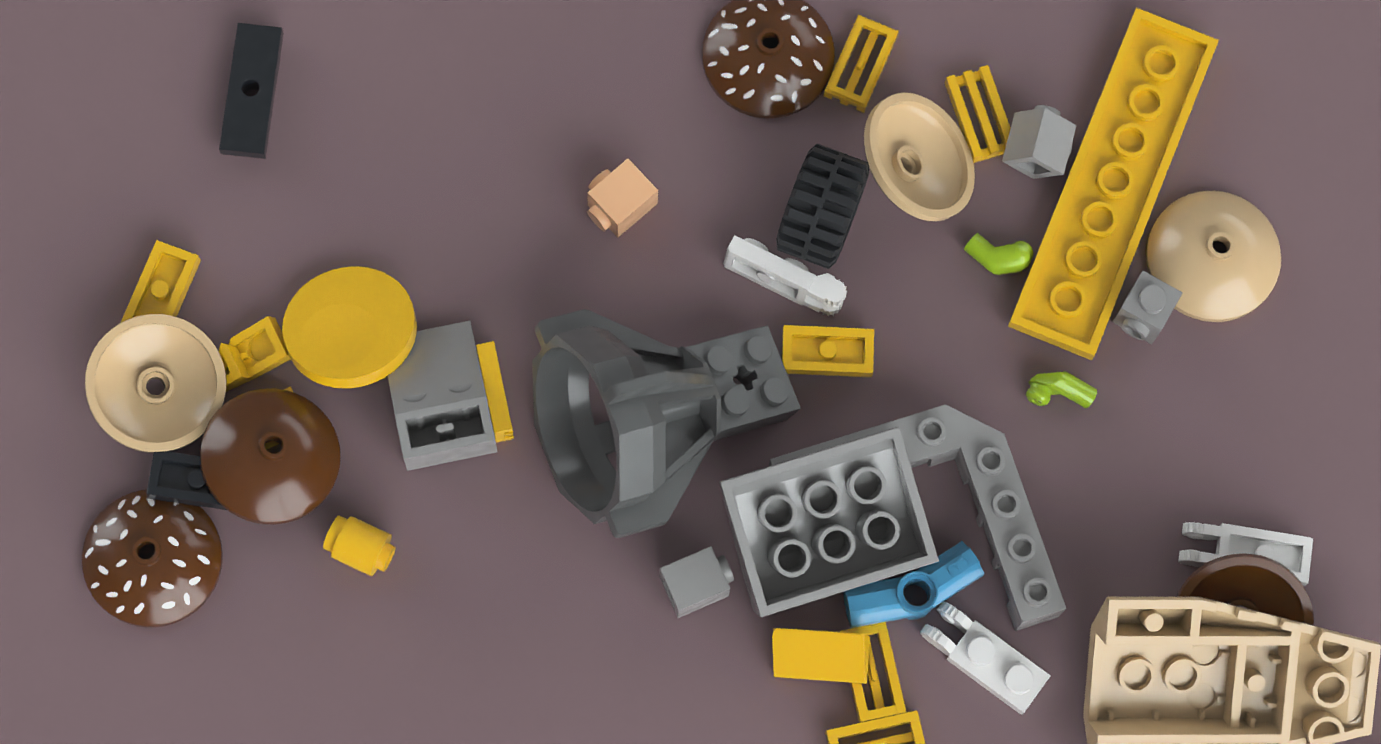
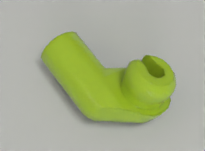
[1026,371,1097,408]

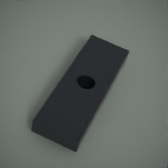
[219,23,284,159]

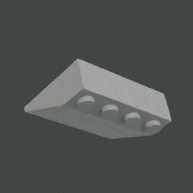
[719,427,939,617]

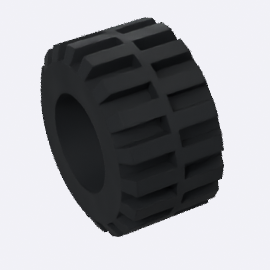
[776,144,869,269]

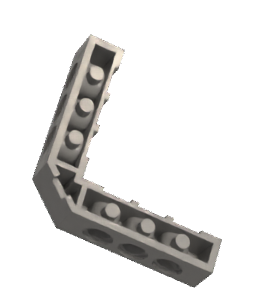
[769,404,1066,631]

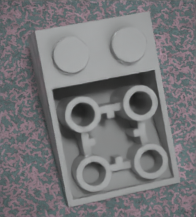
[388,321,497,471]

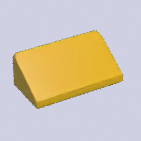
[772,628,870,684]

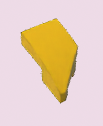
[218,316,291,392]

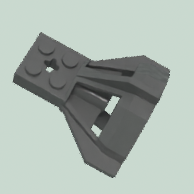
[532,309,801,538]

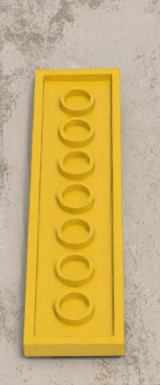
[1007,7,1219,360]

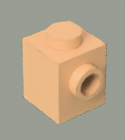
[587,158,658,238]

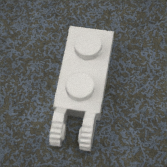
[723,235,848,316]
[1178,522,1313,586]
[920,601,1051,715]

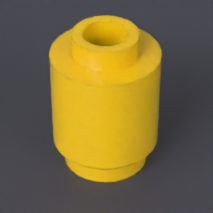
[323,515,396,577]

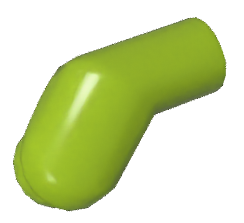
[963,233,1033,275]

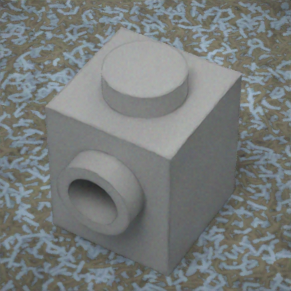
[1002,105,1077,179]
[1113,271,1182,344]
[659,546,734,618]

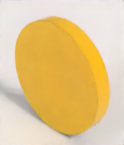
[282,266,417,388]

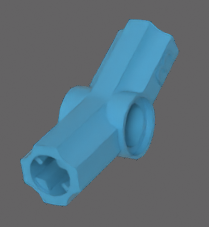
[843,541,985,628]

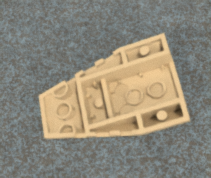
[1083,597,1381,744]

